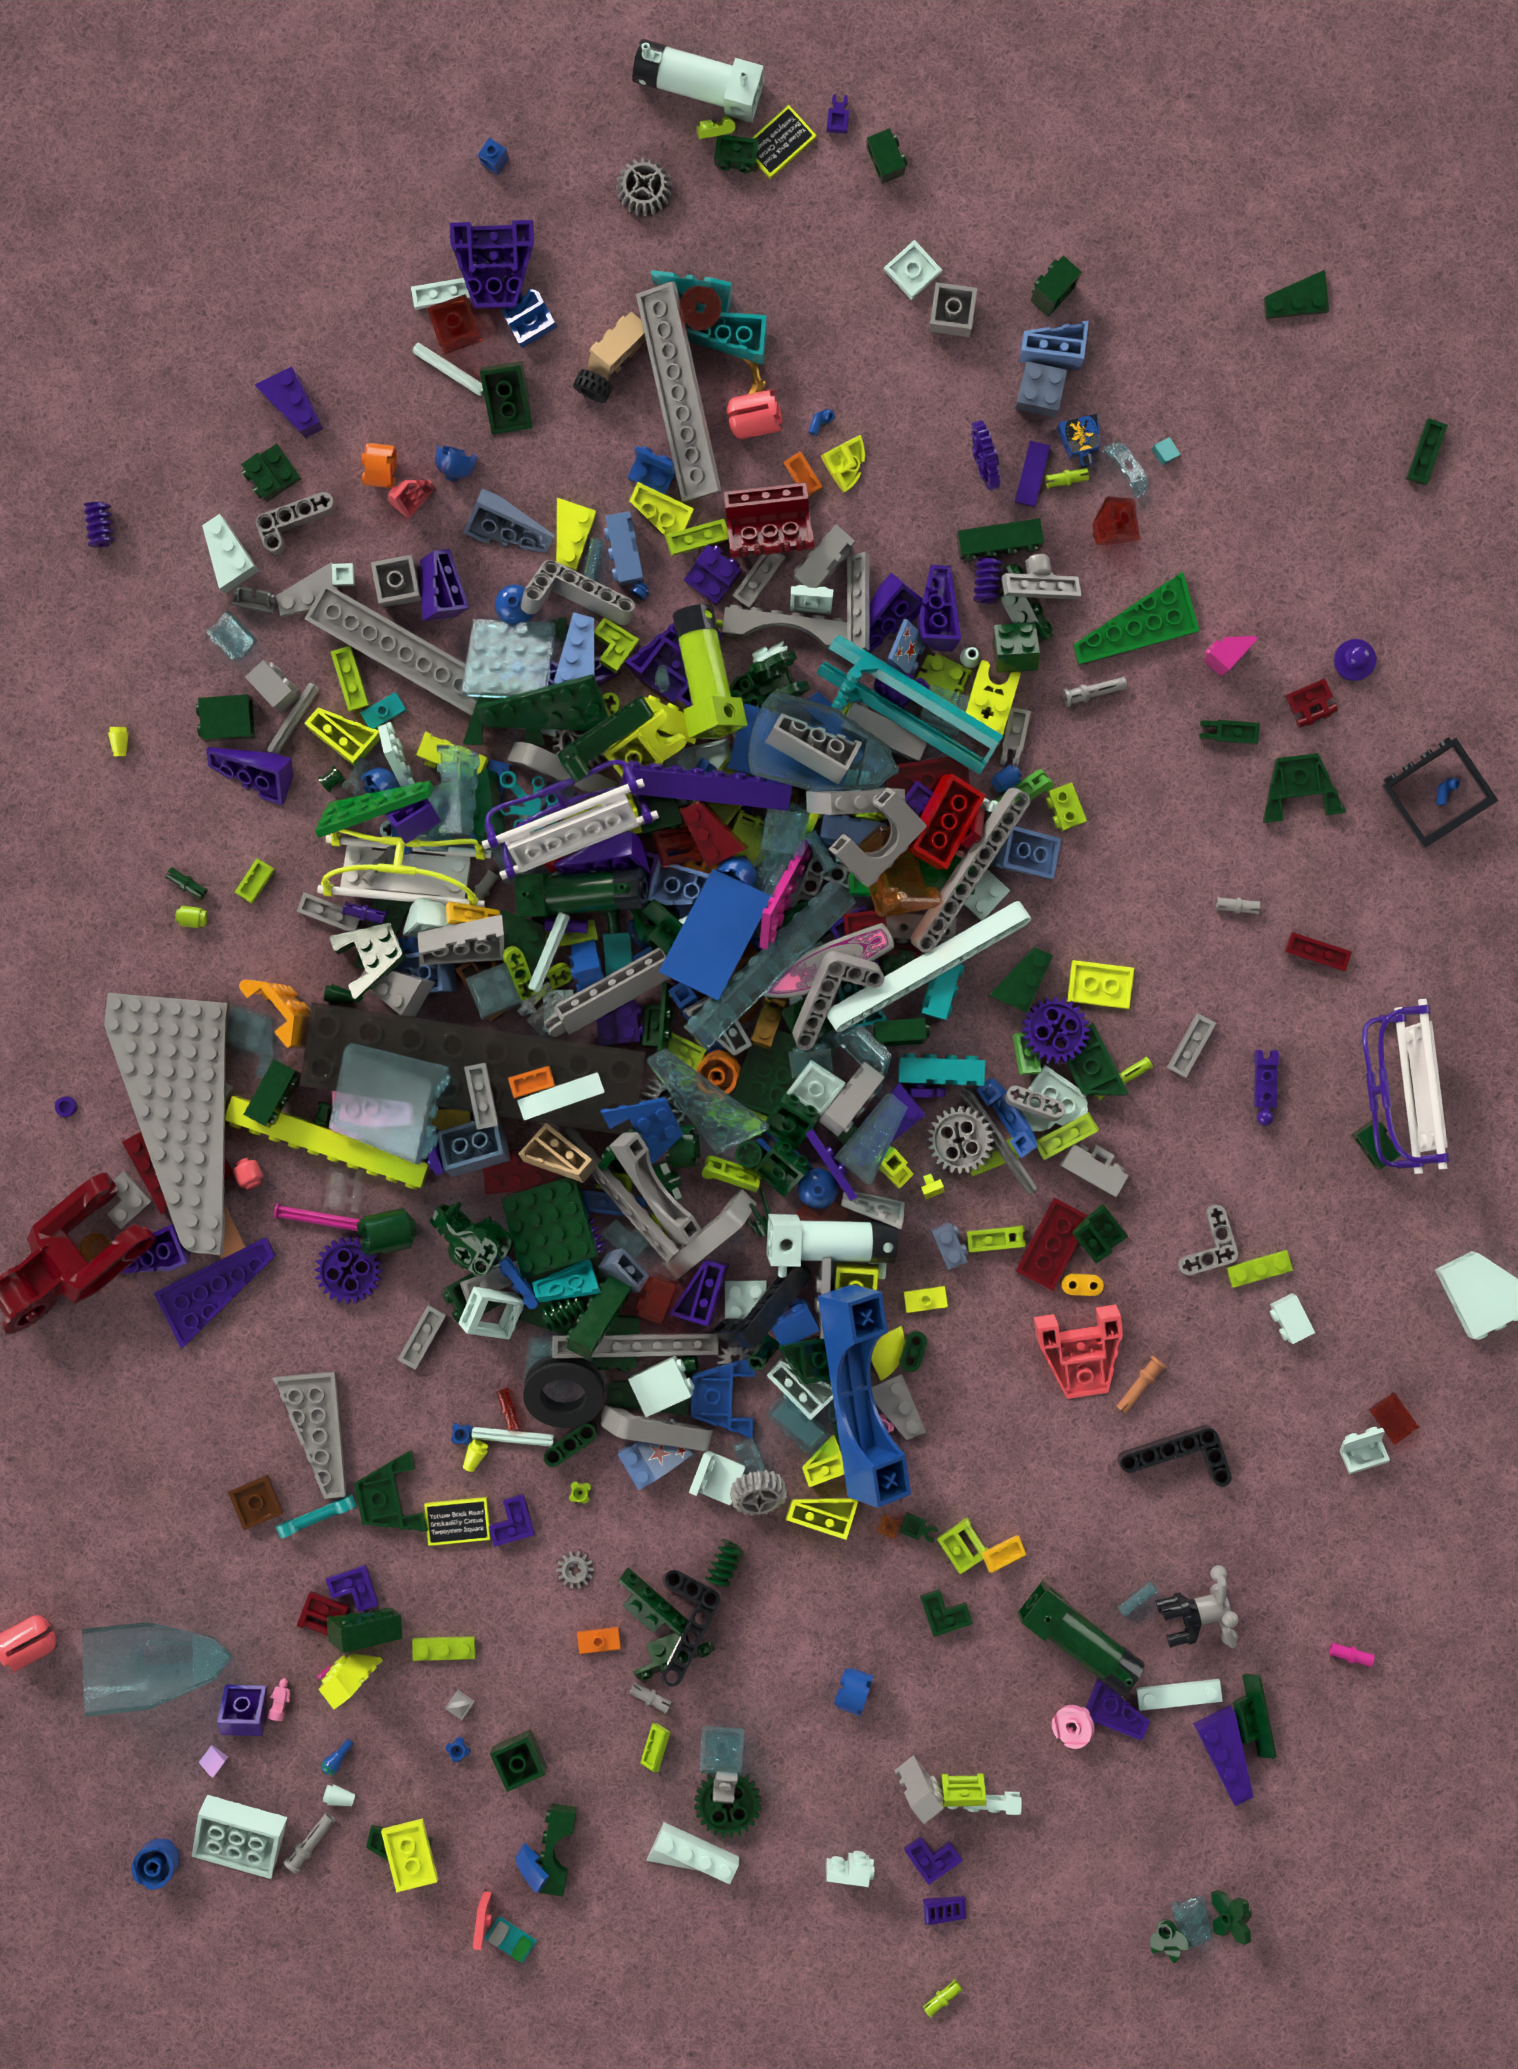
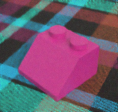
[1203,636,1258,677]

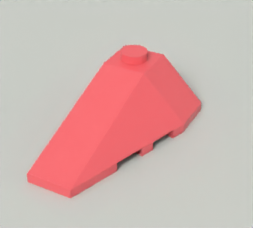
[387,480,435,519]

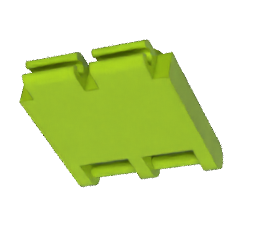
[915,653,973,706]
[731,809,778,867]

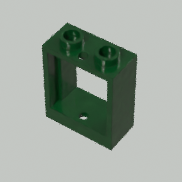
[873,1018,930,1048]

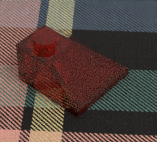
[1092,496,1140,545]

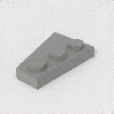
[276,562,339,617]
[841,1191,905,1229]
[871,1374,926,1440]

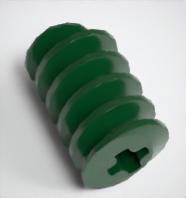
[542,1296,588,1332]
[705,1539,744,1587]

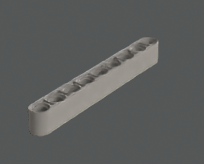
[911,788,1030,953]

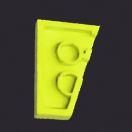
[629,482,695,536]
[556,498,597,571]

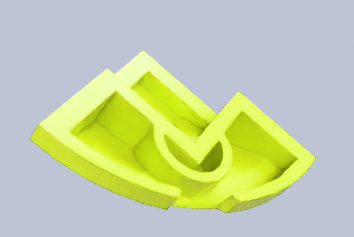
[821,435,865,492]
[871,1326,905,1381]

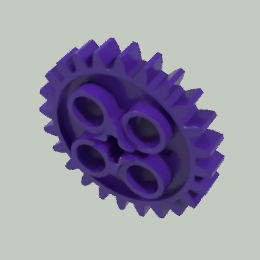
[971,420,1000,490]
[1021,997,1090,1065]
[314,1236,383,1304]

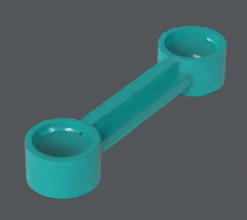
[275,1494,357,1539]

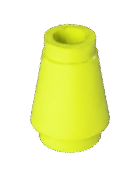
[108,727,129,756]
[463,1439,488,1472]

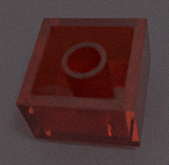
[427,294,483,355]
[636,1272,678,1325]

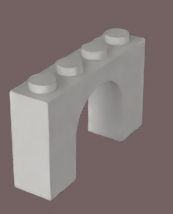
[806,787,905,815]
[829,787,927,887]

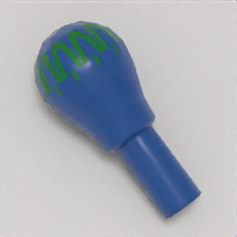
[321,1738,354,1776]

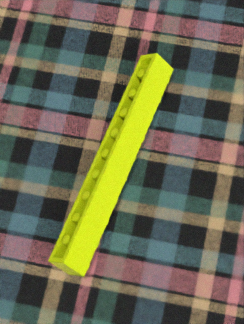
[225,1096,430,1190]

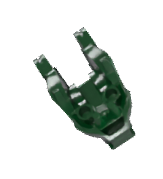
[730,650,811,710]
[430,1202,514,1276]

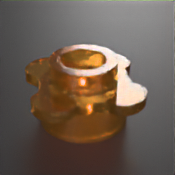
[877,1514,900,1539]

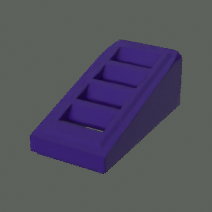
[923,1896,966,1925]

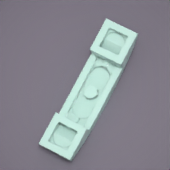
[517,1072,605,1120]

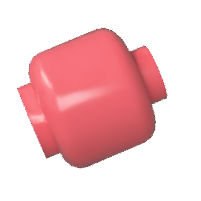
[232,1158,264,1190]

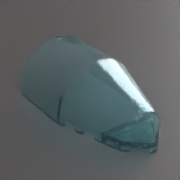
[748,692,899,792]
[82,1622,232,1717]

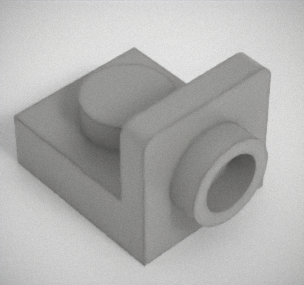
[713,1771,738,1803]

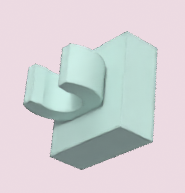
[332,563,355,587]

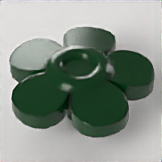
[549,617,570,641]

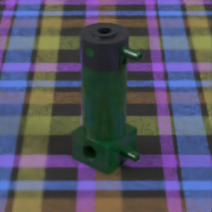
[515,867,649,918]
[1017,1580,1145,1696]

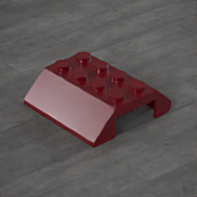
[724,482,815,559]

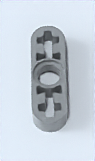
[1005,1086,1065,1121]

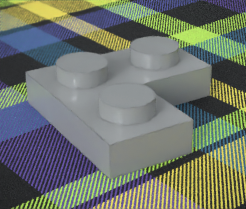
[107,1171,153,1230]

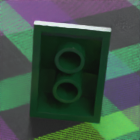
[479,361,533,434]

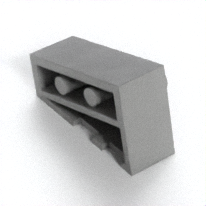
[360,969,435,1017]
[818,1062,884,1136]
[894,1755,944,1824]

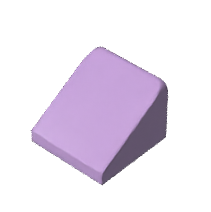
[199,1745,228,1778]

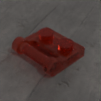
[652,826,703,868]

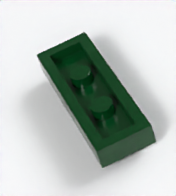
[1406,418,1448,486]

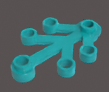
[500,771,558,831]

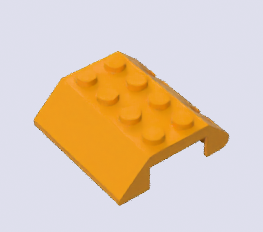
[239,980,312,1049]

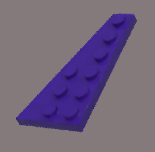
[154,1237,276,1349]

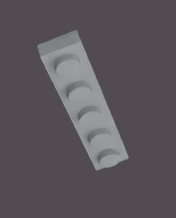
[847,552,869,651]

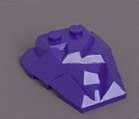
[450,220,534,309]

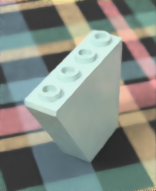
[1435,1251,1518,1340]

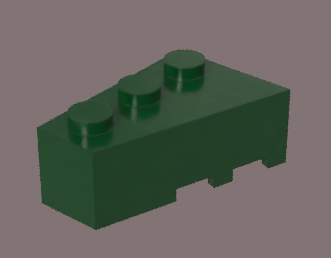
[454,769,506,845]
[987,947,1053,1013]
[243,1059,305,1128]
[327,1608,403,1653]

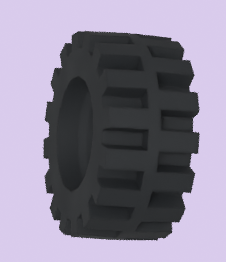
[573,369,613,404]

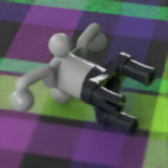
[1155,1565,1239,1649]

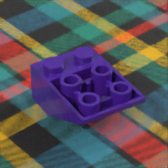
[384,799,441,844]

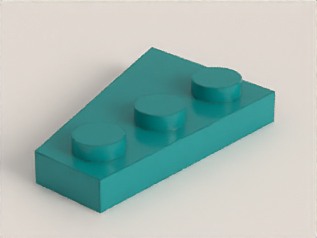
[532,1259,601,1303]

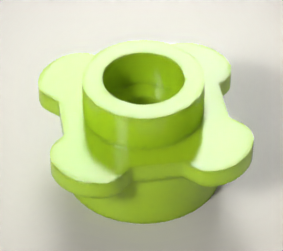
[569,1481,591,1504]

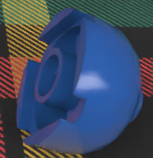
[435,445,478,482]
[495,584,535,627]
[361,767,401,793]
[716,856,757,888]
[797,1168,838,1209]

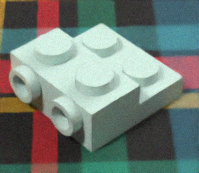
[826,1851,874,1887]

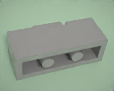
[1060,1142,1129,1197]

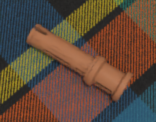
[1116,1355,1167,1414]

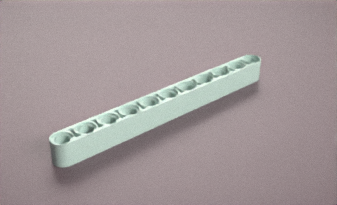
[827,901,1032,1032]

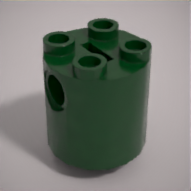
[357,1208,417,1257]

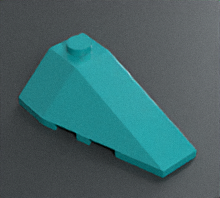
[651,270,733,313]

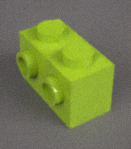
[1045,782,1087,832]

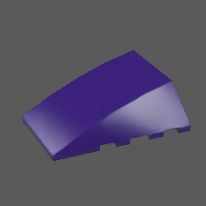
[624,623,723,709]

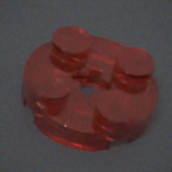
[680,286,721,331]

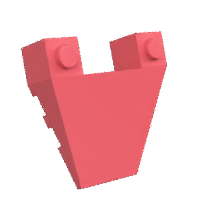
[1034,1305,1123,1399]

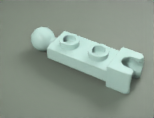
[948,1792,1022,1815]

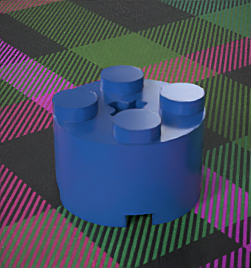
[834,1667,874,1717]
[131,1839,180,1890]

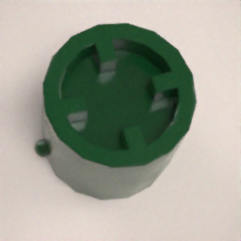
[735,1140,763,1168]

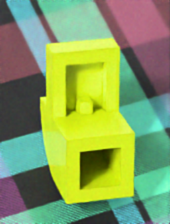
[873,1146,914,1189]

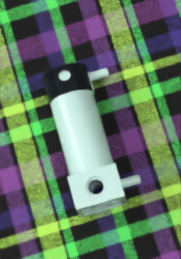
[632,39,764,123]
[766,1214,898,1279]

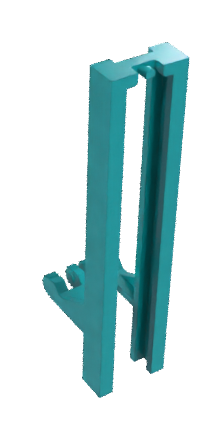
[816,635,1003,775]

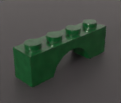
[539,1803,577,1897]

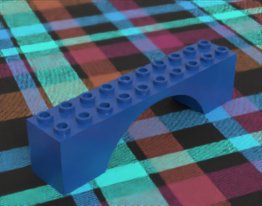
[818,1285,911,1508]

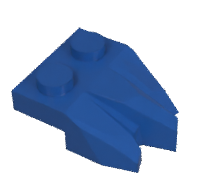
[503,288,557,348]

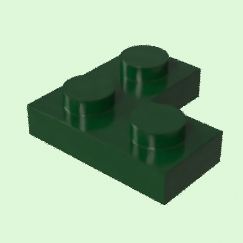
[920,1589,973,1637]

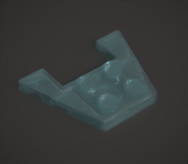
[226,1004,274,1079]
[819,1026,892,1096]

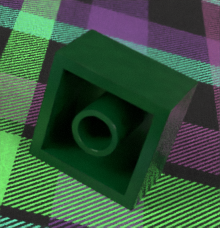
[1031,255,1082,316]
[992,623,1040,673]
[490,1729,548,1792]

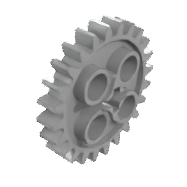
[927,1106,995,1174]

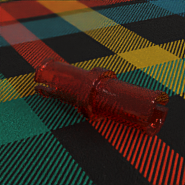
[496,1387,521,1432]

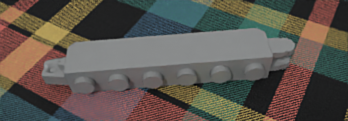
[544,948,670,1037]

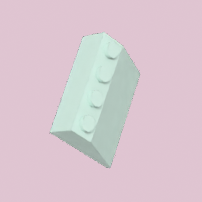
[192,1795,287,1879]

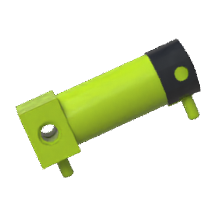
[672,604,748,739]

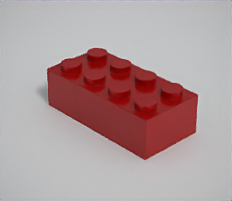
[907,774,986,869]

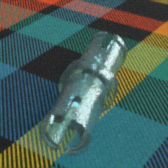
[583,538,603,581]
[805,830,837,873]
[1117,1581,1158,1617]

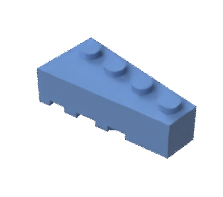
[553,612,594,685]

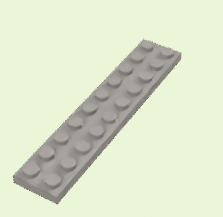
[636,281,722,502]
[305,583,496,716]

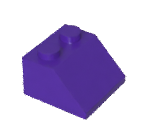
[217,1685,267,1736]

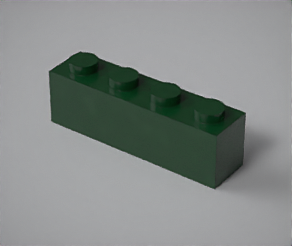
[956,518,1044,562]
[566,1276,632,1360]

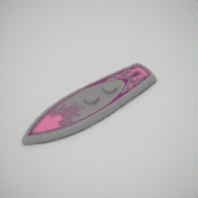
[763,923,894,998]

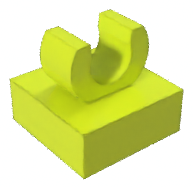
[921,1174,945,1200]

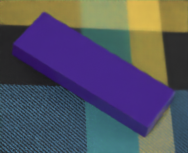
[1014,441,1050,508]

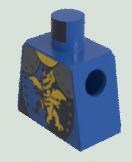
[1056,414,1100,467]

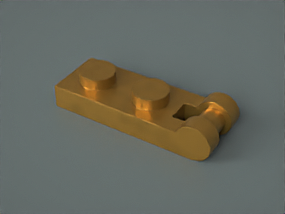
[751,997,787,1050]

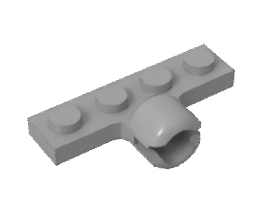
[1002,554,1081,599]

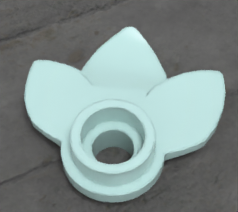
[752,641,788,663]

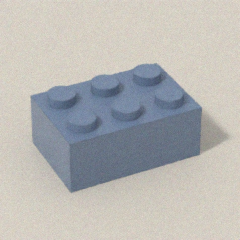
[437,1117,511,1177]

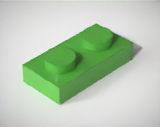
[1012,1033,1042,1075]

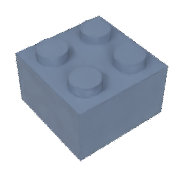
[1015,361,1067,418]

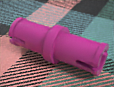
[1329,1642,1375,1668]

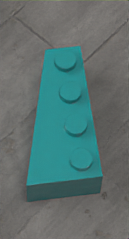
[898,1053,985,1086]

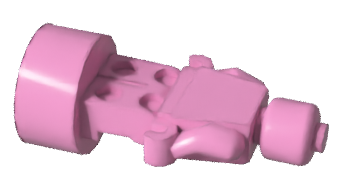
[267,1678,291,1721]

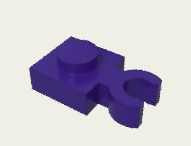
[826,94,849,134]
[908,1083,946,1097]

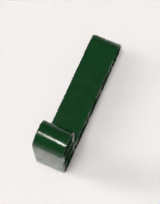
[558,696,654,782]

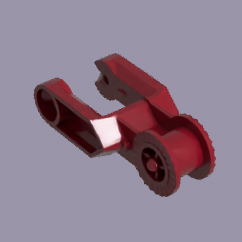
[0,1173,156,1334]

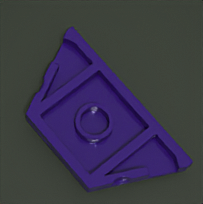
[806,1129,858,1201]

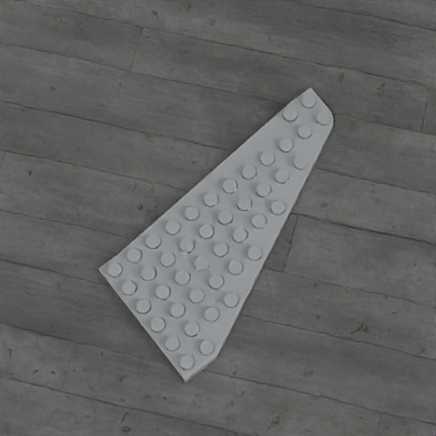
[104,993,230,1255]

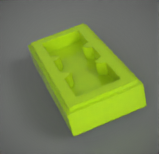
[234,858,276,904]
[640,1723,671,1772]

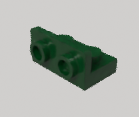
[714,135,759,173]

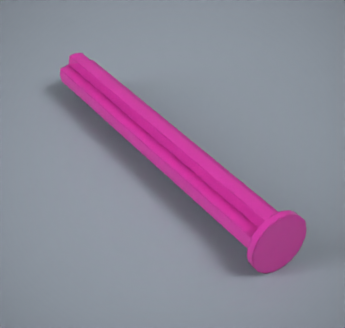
[274,1203,360,1231]

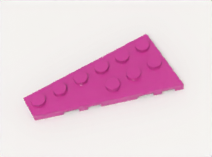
[759,839,812,950]

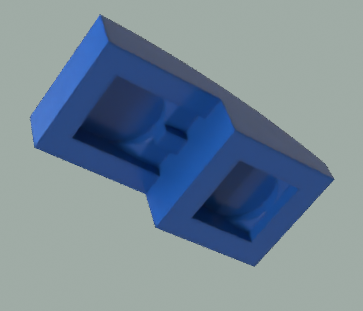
[515,1843,549,1893]

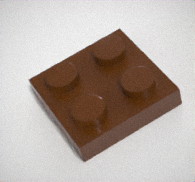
[228,1475,284,1530]

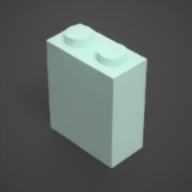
[628,1356,694,1417]

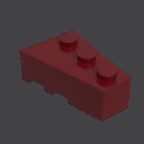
[680,801,748,867]

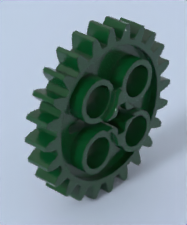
[694,1768,762,1838]

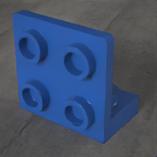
[628,446,676,495]

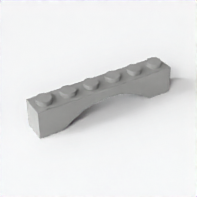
[722,605,847,649]
[609,1133,702,1244]

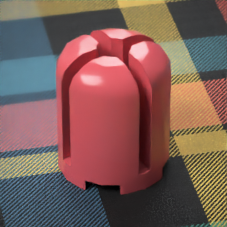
[727,389,783,439]
[0,1615,56,1674]

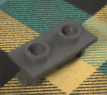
[231,585,277,613]

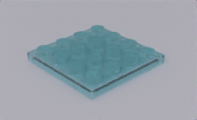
[462,619,556,698]

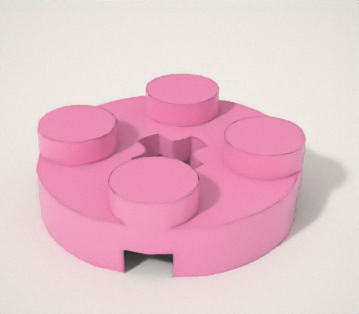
[1052,1705,1094,1749]

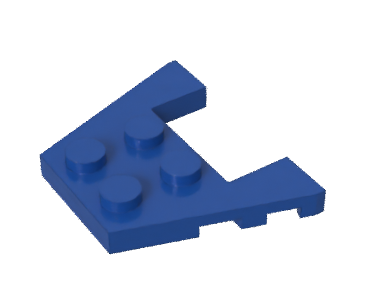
[600,1097,683,1165]
[691,1357,755,1438]

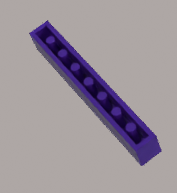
[621,761,792,810]

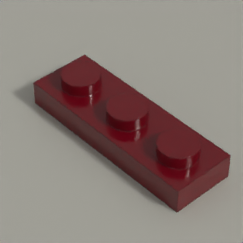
[1284,932,1352,972]

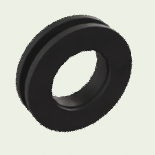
[523,1355,604,1428]

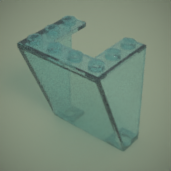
[329,1043,451,1165]

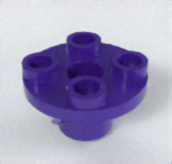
[1334,639,1376,681]

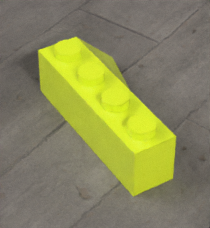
[318,1653,383,1710]

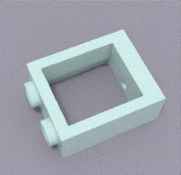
[459,1287,524,1339]

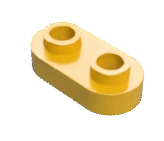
[1061,1274,1104,1296]

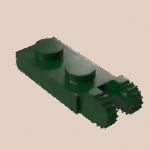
[1199,720,1260,745]

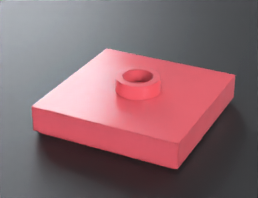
[473,1892,492,1950]

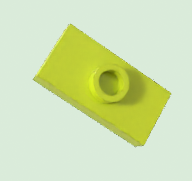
[904,1286,948,1313]

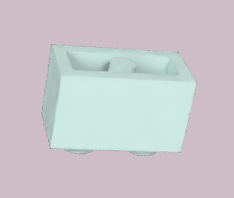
[1269,1293,1315,1344]

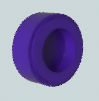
[55,1096,77,1117]

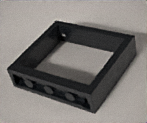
[1381,737,1499,848]

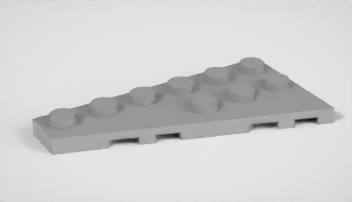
[273,1371,347,1499]

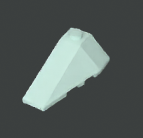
[403,897,453,938]

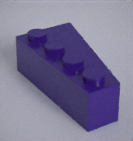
[1193,1705,1254,1806]

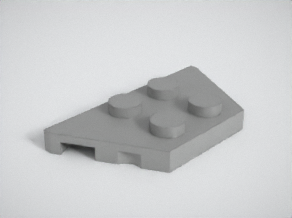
[814,1258,831,1339]

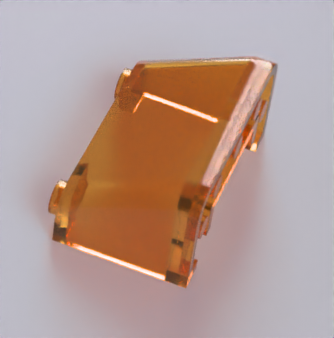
[859,825,942,917]

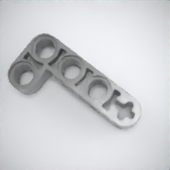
[256,492,337,556]

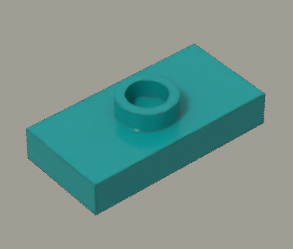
[360,692,407,729]

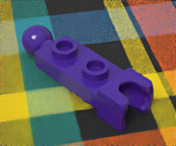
[1254,1050,1279,1126]

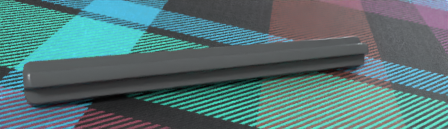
[960,1088,1038,1195]

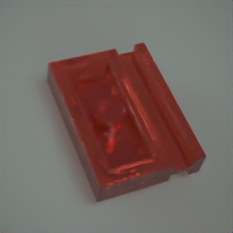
[1368,1392,1419,1445]

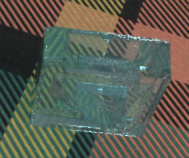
[655,665,670,692]

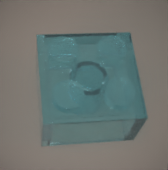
[465,963,521,1020]
[699,1726,746,1776]

